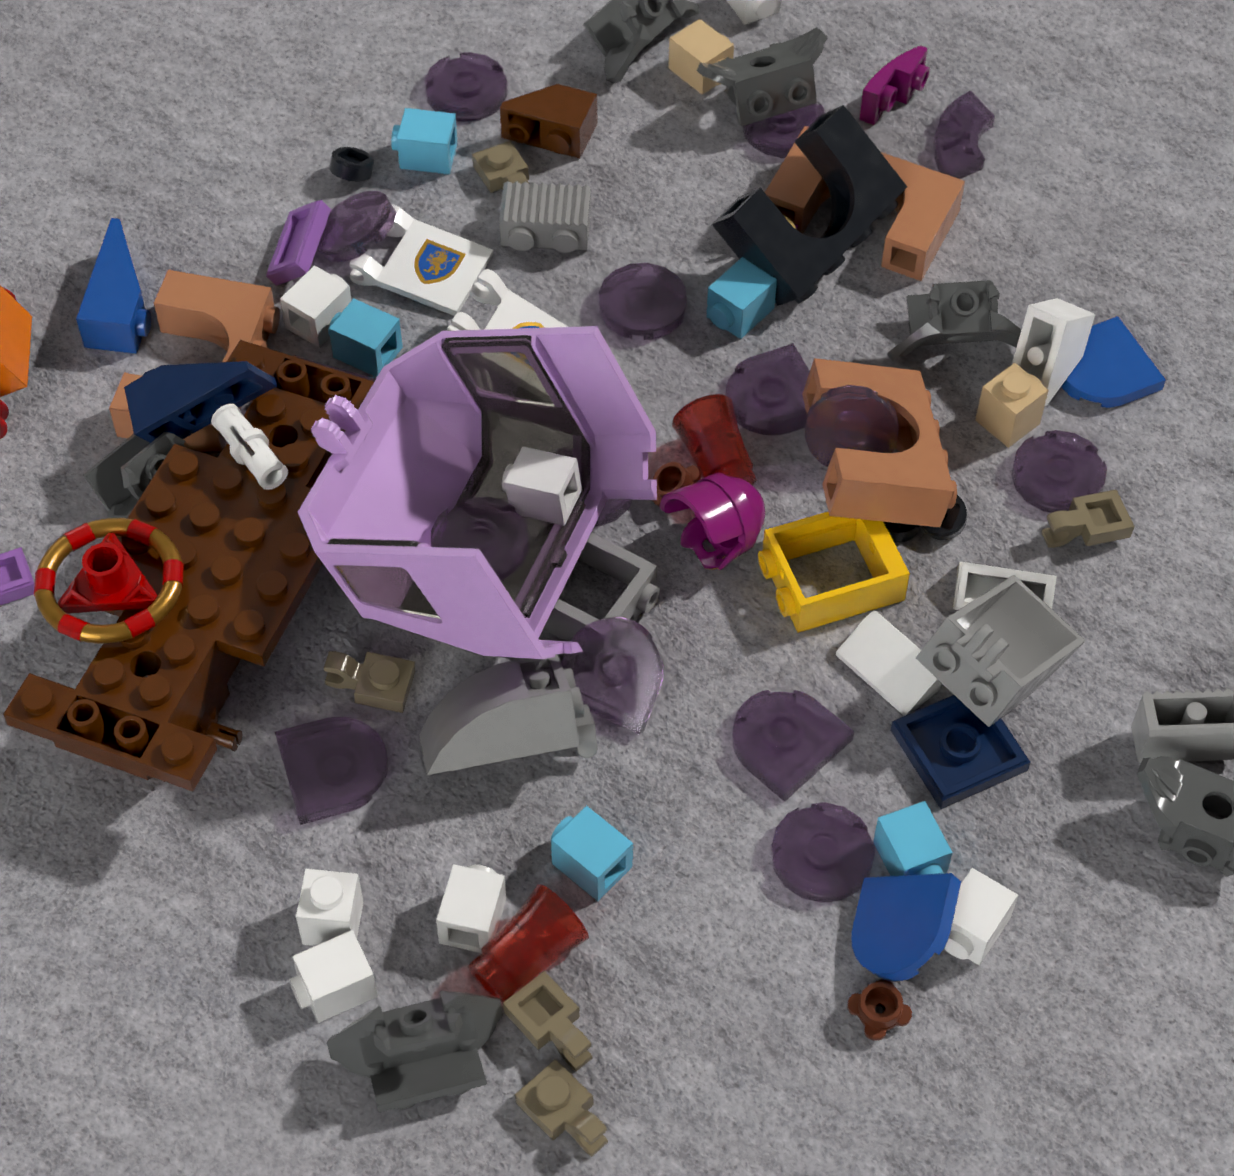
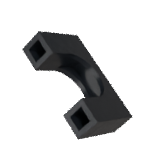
[711,105,907,306]

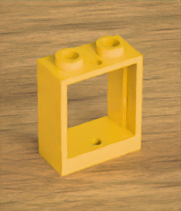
[758,511,910,633]

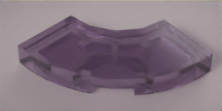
[933,91,995,179]

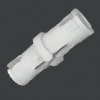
[211,404,288,490]

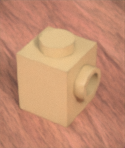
[668,19,734,95]
[975,363,1049,448]

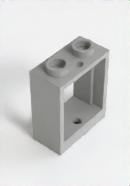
[506,523,660,662]

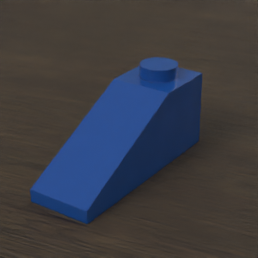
[76,218,152,354]

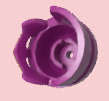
[660,473,765,570]

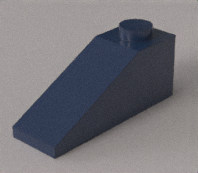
[124,361,277,443]

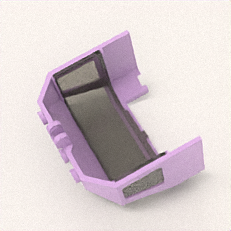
[298,326,657,659]

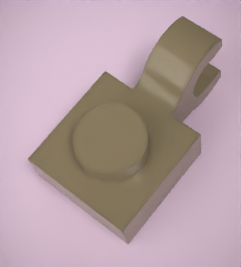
[472,140,529,193]
[1041,489,1135,548]
[324,651,415,713]
[503,971,593,1071]
[515,1059,608,1157]

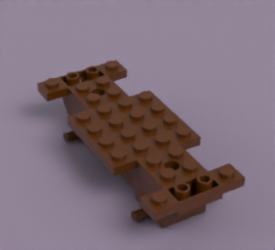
[3,340,374,792]

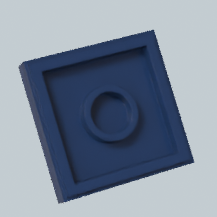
[890,695,1030,809]

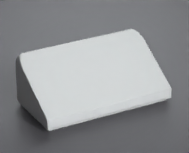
[952,562,1057,610]
[836,610,942,716]

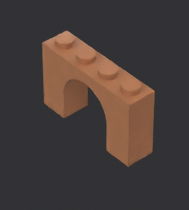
[765,126,965,281]
[109,270,280,452]
[802,358,957,528]

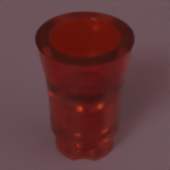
[672,394,757,485]
[468,884,589,1002]

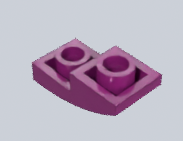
[859,45,930,125]

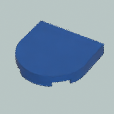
[1061,316,1166,408]
[851,873,961,981]

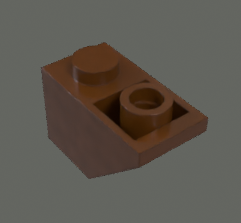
[500,84,597,159]

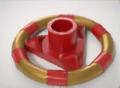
[34,518,184,643]

